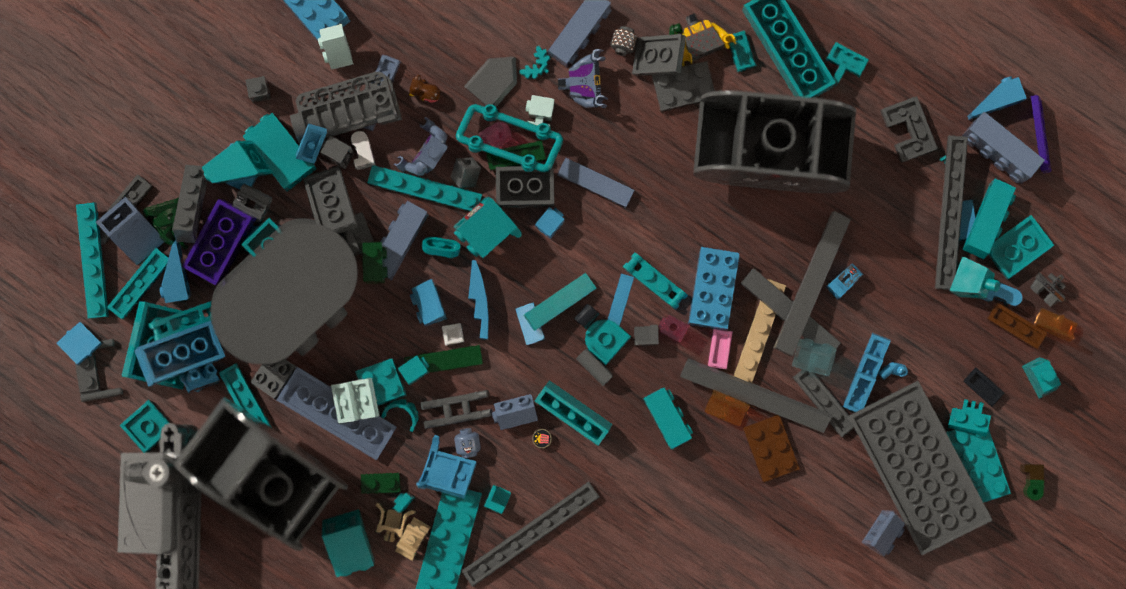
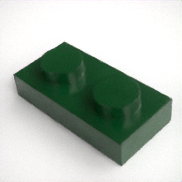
[361,473,401,494]

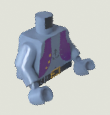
[558,49,608,108]
[394,117,448,176]

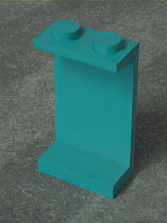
[243,113,317,192]

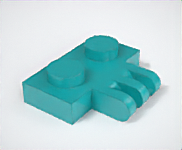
[948,399,991,436]

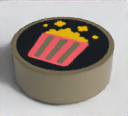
[532,429,552,448]

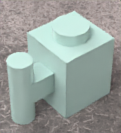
[526,95,555,126]

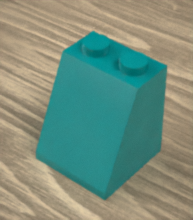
[201,141,272,183]
[322,509,374,577]

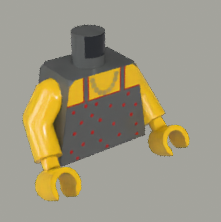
[682,14,736,66]

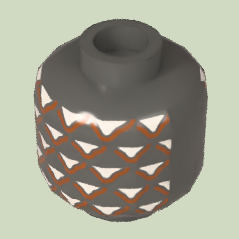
[611,26,638,56]

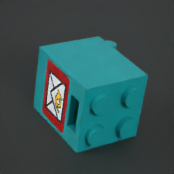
[453,197,522,258]

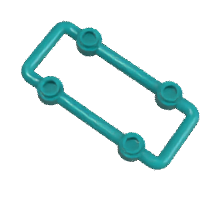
[456,104,563,172]

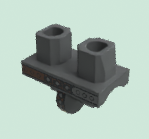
[1030,272,1066,307]

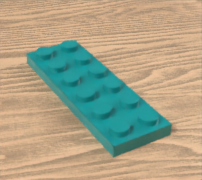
[416,490,482,589]

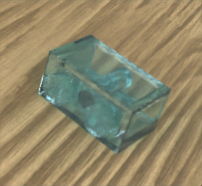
[792,338,836,376]

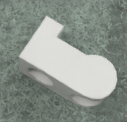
[351,131,376,170]

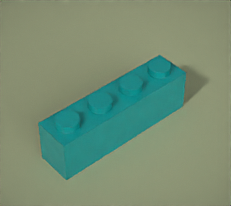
[962,178,1016,259]
[535,380,612,445]

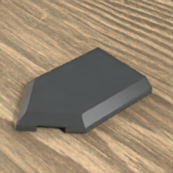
[464,57,517,107]

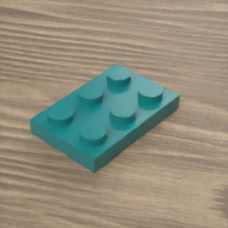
[988,215,1054,279]

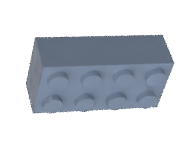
[962,112,1045,184]

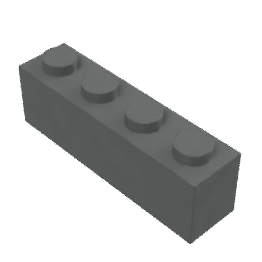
[173,165,207,243]

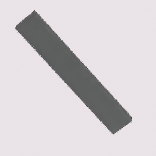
[740,269,840,358]

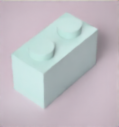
[318,24,353,70]

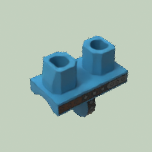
[179,363,220,393]

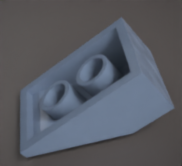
[862,510,905,556]

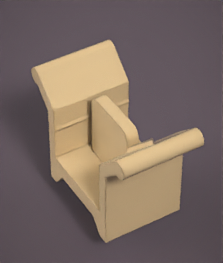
[376,503,416,542]
[395,517,431,560]

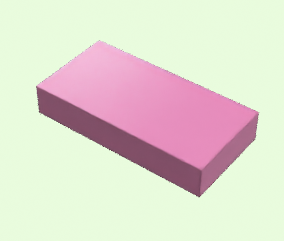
[708,329,733,370]

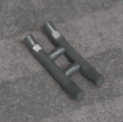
[421,390,493,429]

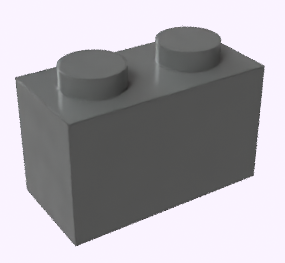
[321,136,355,169]

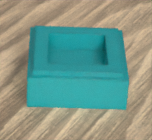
[833,63,847,86]

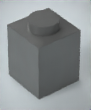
[246,76,271,103]

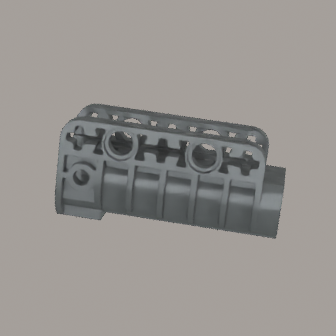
[290,72,402,144]

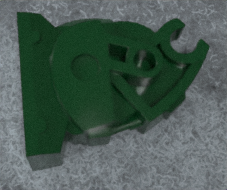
[143,198,189,250]

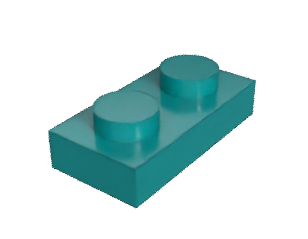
[393,492,415,513]

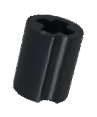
[574,304,599,329]

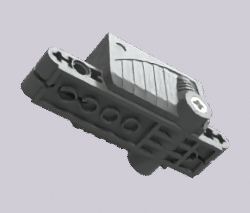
[118,423,202,589]

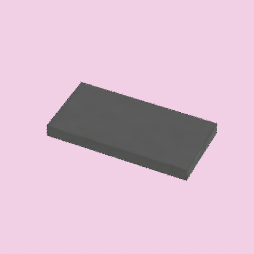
[303,166,358,234]

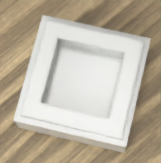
[442,323,464,346]

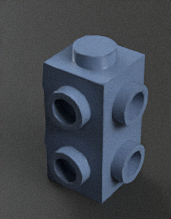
[492,394,538,430]

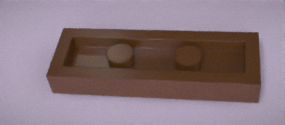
[986,303,1047,350]

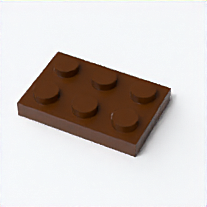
[743,415,799,482]

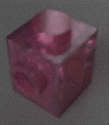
[479,122,512,148]

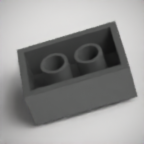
[496,166,554,208]

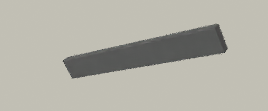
[935,135,968,290]
[774,211,851,356]
[680,358,832,433]
[462,481,600,587]

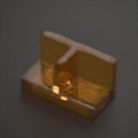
[1034,308,1078,342]
[705,390,750,426]

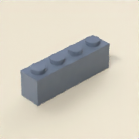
[548,0,612,67]
[381,201,429,280]

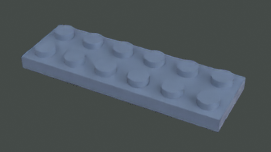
[277,367,397,460]

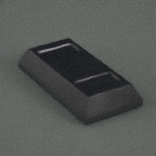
[963,367,1004,407]

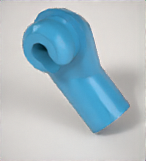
[878,362,908,380]

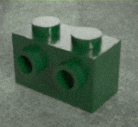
[362,242,388,284]

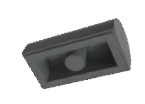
[576,349,614,386]

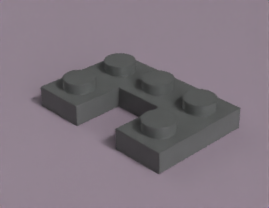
[880,96,938,163]

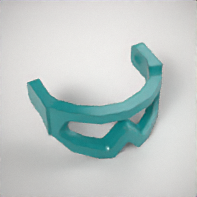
[381,399,419,432]

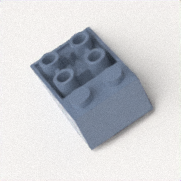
[96,197,164,265]

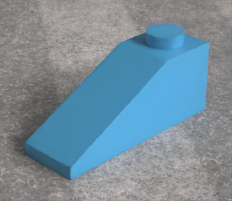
[967,76,1026,120]
[160,240,191,303]

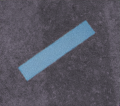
[608,273,634,326]

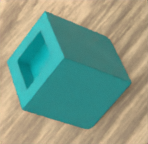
[484,485,511,514]

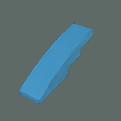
[468,260,489,340]
[843,332,891,412]

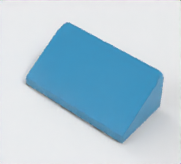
[515,303,545,345]

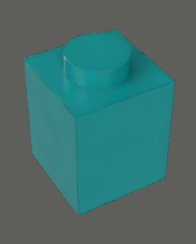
[398,356,430,385]

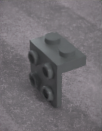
[251,359,297,400]

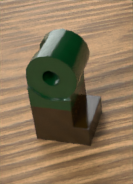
[1020,464,1044,500]

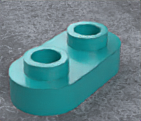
[422,237,461,258]

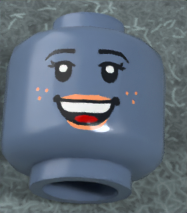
[454,428,481,458]

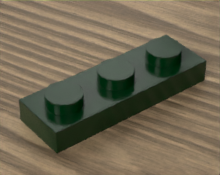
[486,141,546,171]

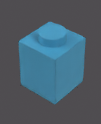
[535,207,564,239]

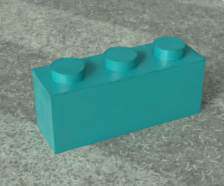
[643,387,693,450]

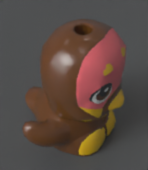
[409,75,441,103]

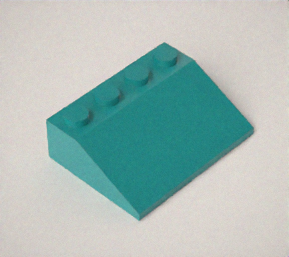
[122,301,184,390]

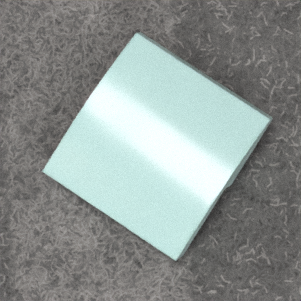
[331,378,379,423]

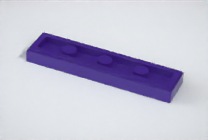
[1031,95,1051,173]

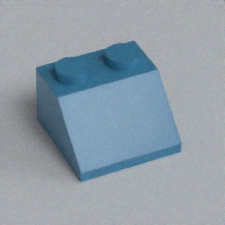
[410,279,447,326]

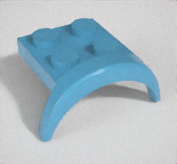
[417,435,476,499]

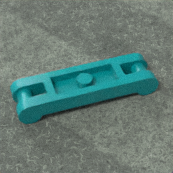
[623,252,688,310]
[149,301,212,341]

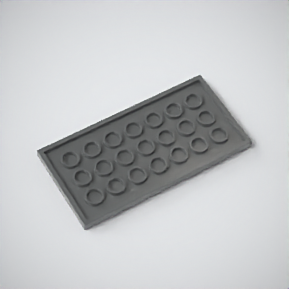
[849,381,992,555]

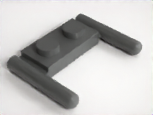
[75,339,123,402]

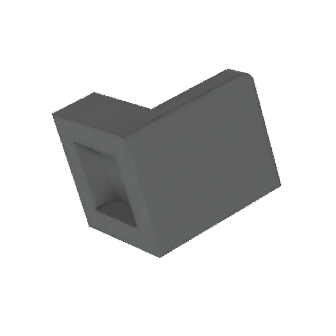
[451,157,481,188]
[634,325,659,346]

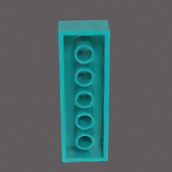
[742,0,836,98]

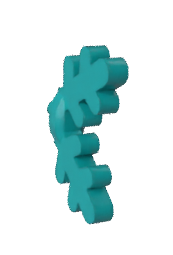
[520,46,550,80]

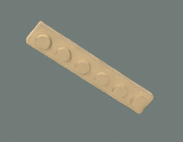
[734,279,786,383]

